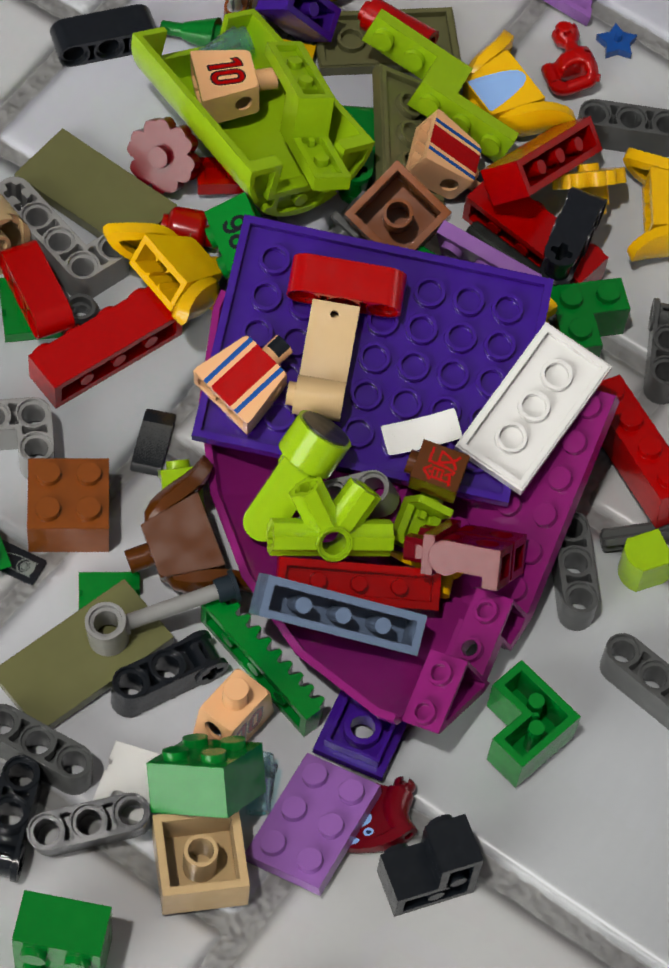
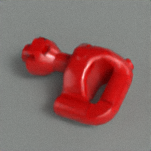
[541,21,601,96]

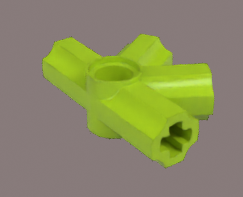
[266,476,395,562]

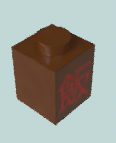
[404,439,470,504]

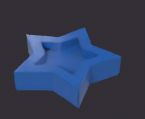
[596,23,637,59]

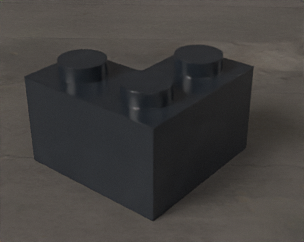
[377,814,484,917]

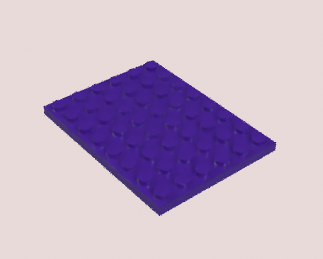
[191,214,554,507]

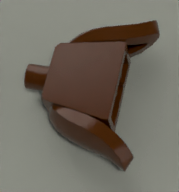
[124,455,253,594]

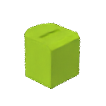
[617,529,669,592]

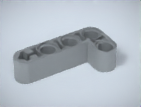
[0,177,130,298]
[0,397,55,479]

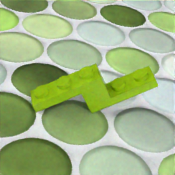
[362,9,519,162]
[265,41,351,193]

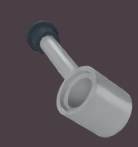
[85,569,242,657]

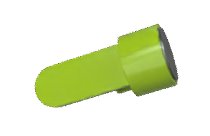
[243,410,351,542]

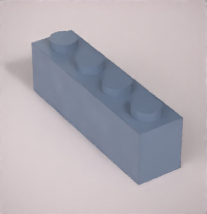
[249,573,427,656]

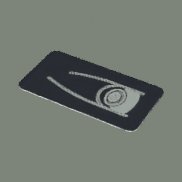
[0,540,47,585]

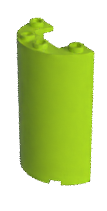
[131,8,375,217]

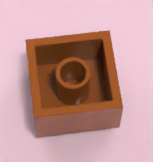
[344,160,452,250]
[27,458,109,552]

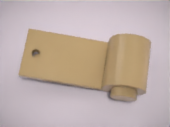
[285,299,360,422]

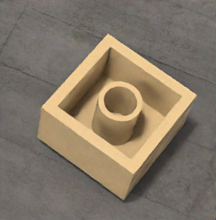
[152,811,250,915]

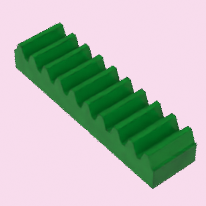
[200,600,325,737]

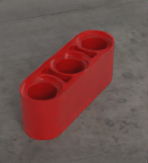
[0,240,75,340]
[286,253,407,318]

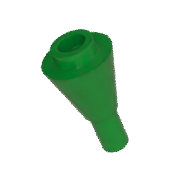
[160,17,222,47]

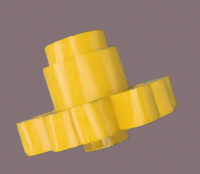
[552,162,626,215]

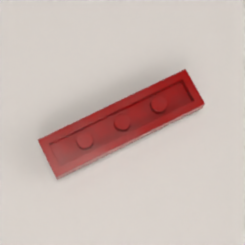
[276,556,442,611]

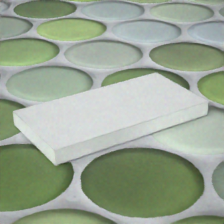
[454,322,612,496]

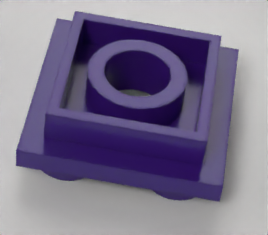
[312,690,408,781]

